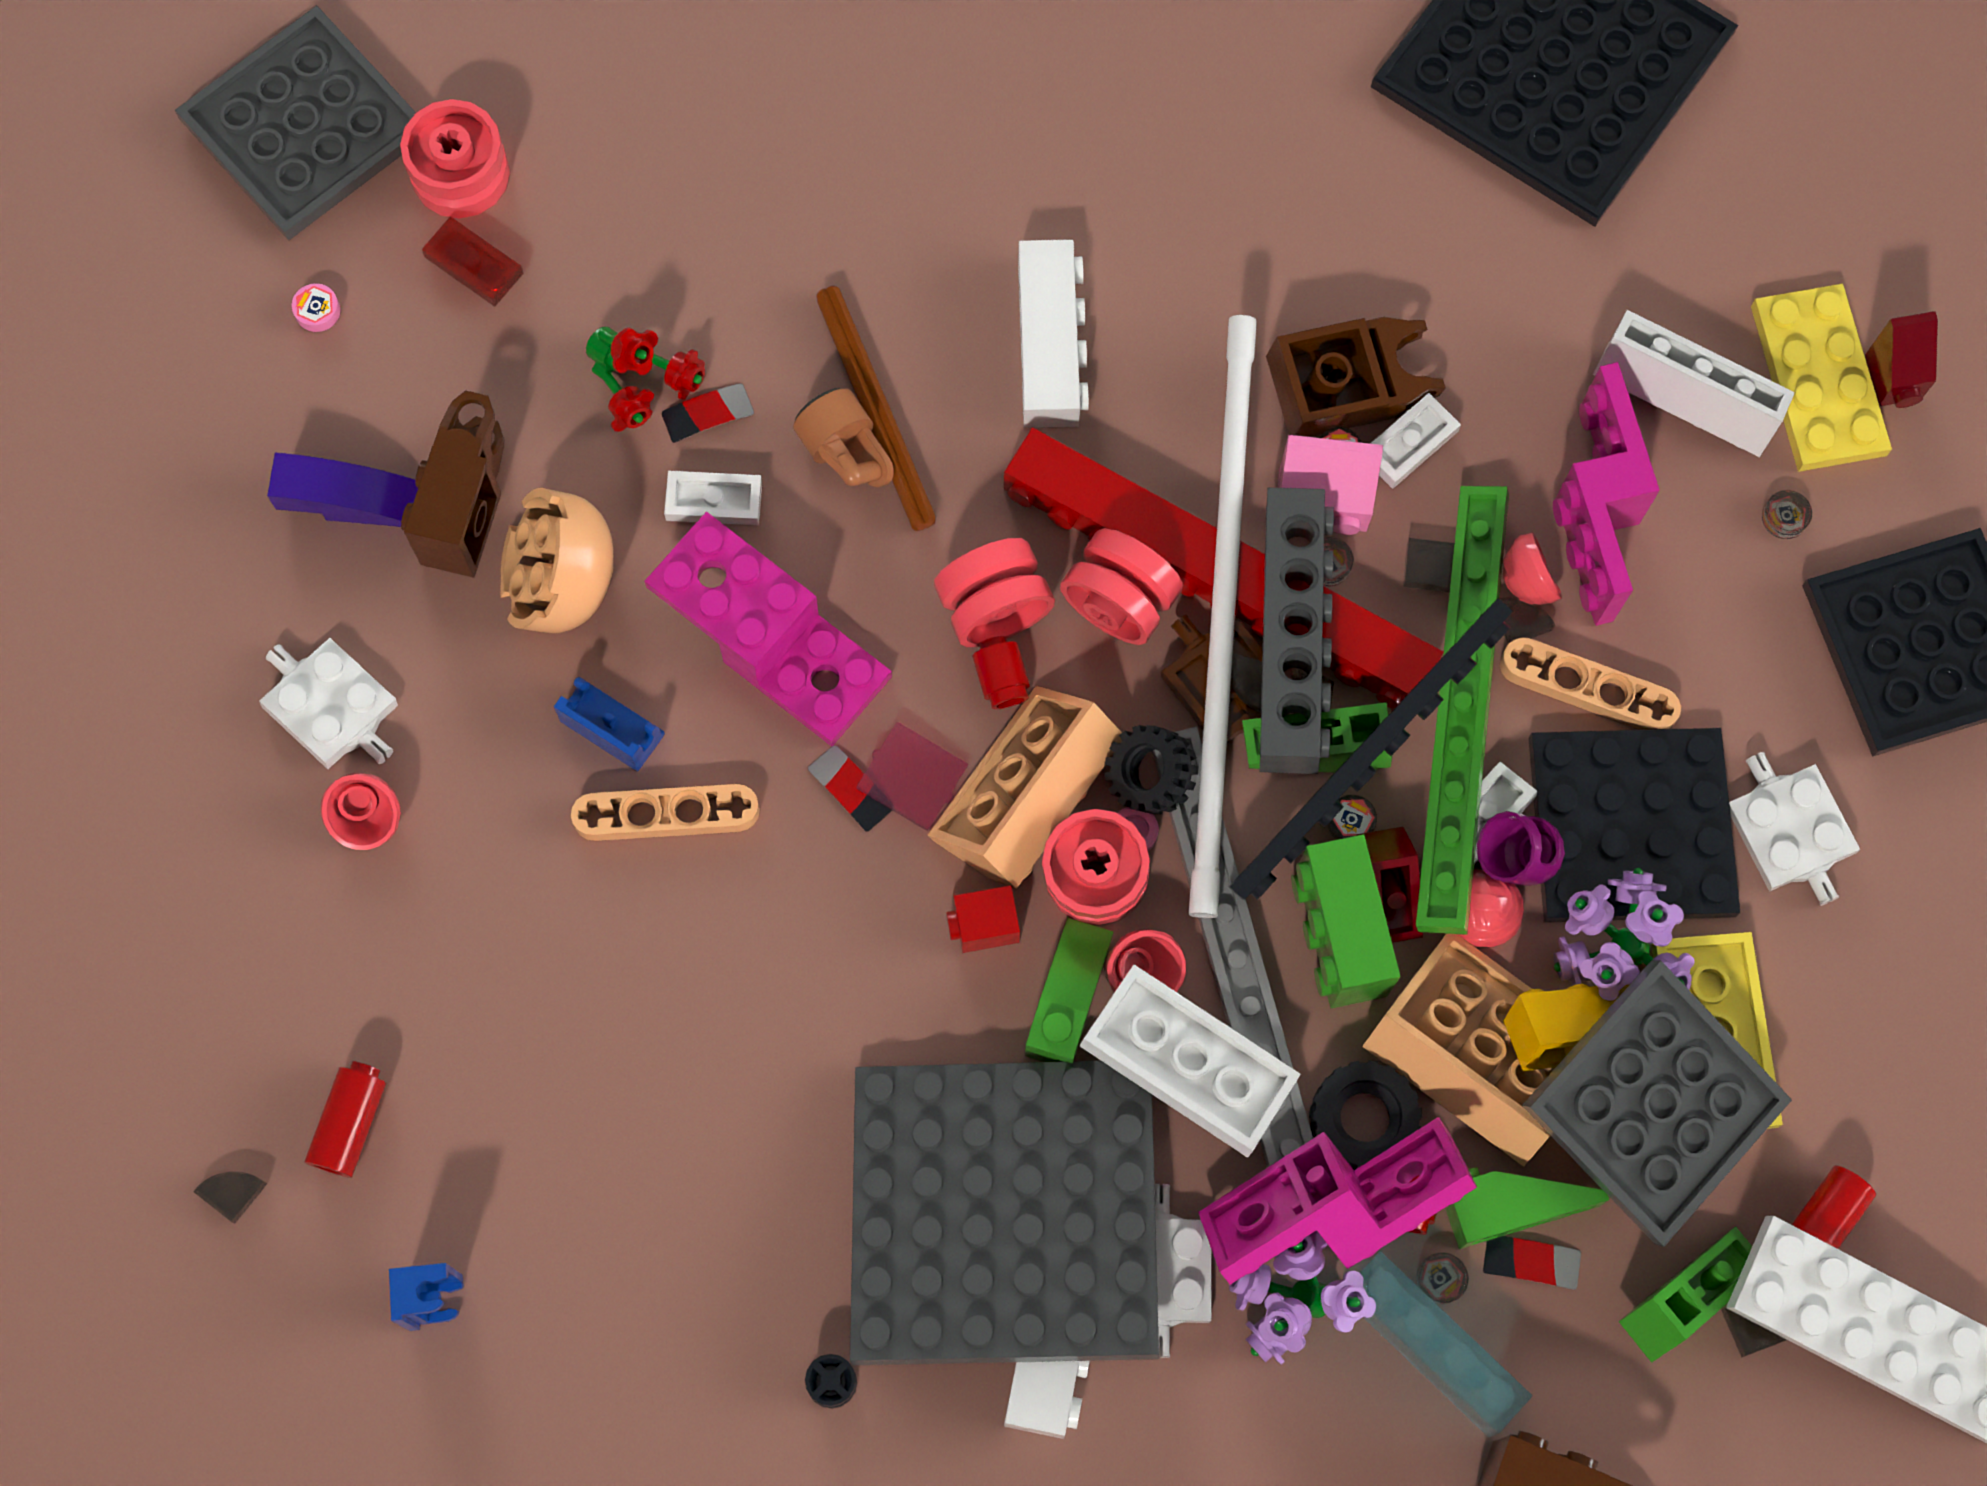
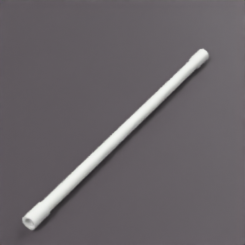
[1189,315,1257,918]

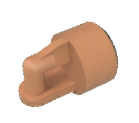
[793,388,893,487]

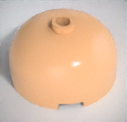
[500,488,614,633]

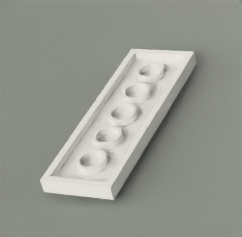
[1726,1216,1987,1443]

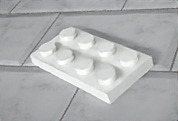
[1080,965,1301,1158]

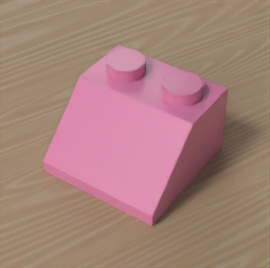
[1277,435,1383,535]

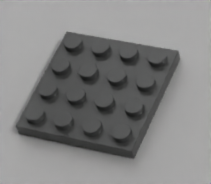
[175,5,416,241]
[1522,960,1792,1247]

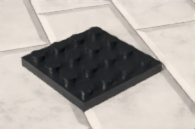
[1802,528,1987,757]
[1528,728,1740,922]

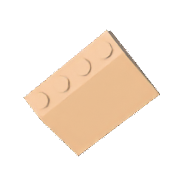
[1362,934,1556,1167]

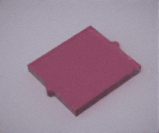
[856,722,969,831]

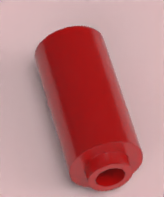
[304,1061,386,1178]
[1792,1165,1876,1249]

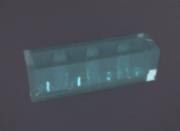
[1359,1251,1533,1437]

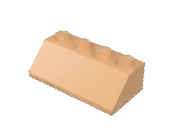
[928,686,1122,889]

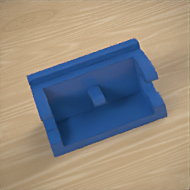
[554,677,665,772]
[389,1263,463,1331]

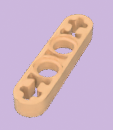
[1500,637,1681,730]
[571,784,760,841]

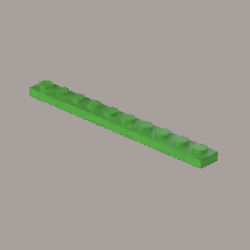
[1416,486,1509,935]

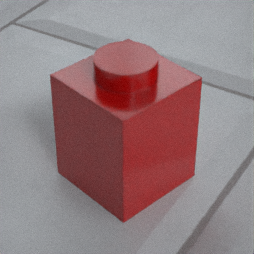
[946,885,1020,953]

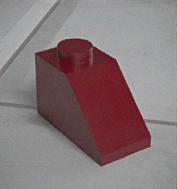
[1865,311,1938,408]
[1356,826,1423,943]

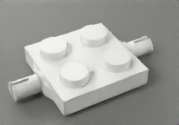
[259,638,398,769]
[1729,752,1860,906]
[1155,1184,1211,1358]

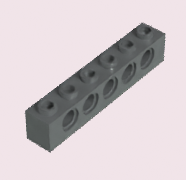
[1259,488,1334,774]

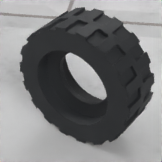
[1309,1060,1422,1170]

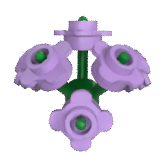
[1553,868,1695,1001]
[1229,1231,1376,1365]

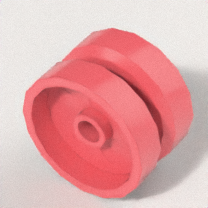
[400,99,510,219]
[1060,528,1183,645]
[934,538,1055,647]
[1042,809,1150,925]

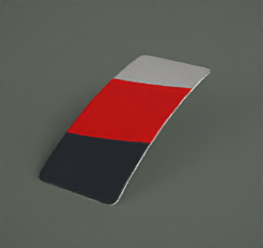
[662,383,754,443]
[808,745,894,832]
[1483,1236,1581,1290]

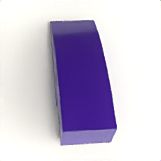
[267,452,418,527]

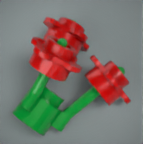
[586,326,705,432]

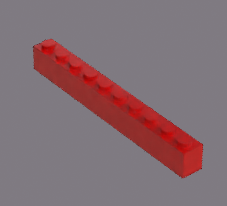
[1004,427,1444,709]

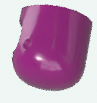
[1477,811,1565,886]

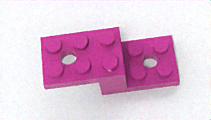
[1553,362,1660,626]
[644,511,892,747]
[1198,1117,1477,1285]

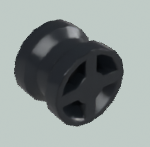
[805,1354,857,1409]

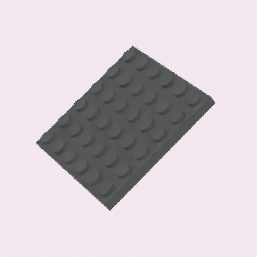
[850,1061,1159,1366]

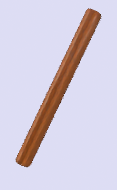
[816,286,935,531]

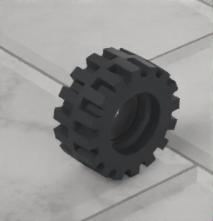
[1104,725,1198,814]

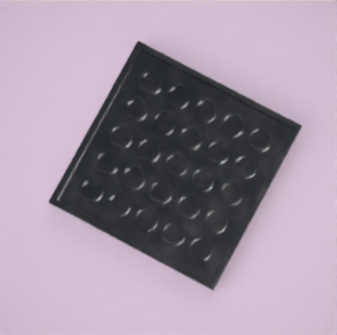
[1371,0,1739,227]

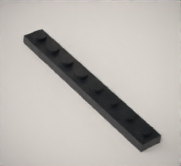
[1229,598,1513,900]

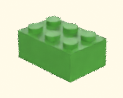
[1291,834,1401,1009]

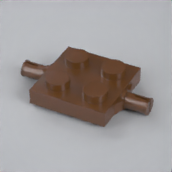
[1161,614,1262,743]

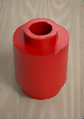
[972,636,1030,709]

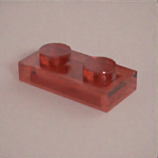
[422,216,524,307]

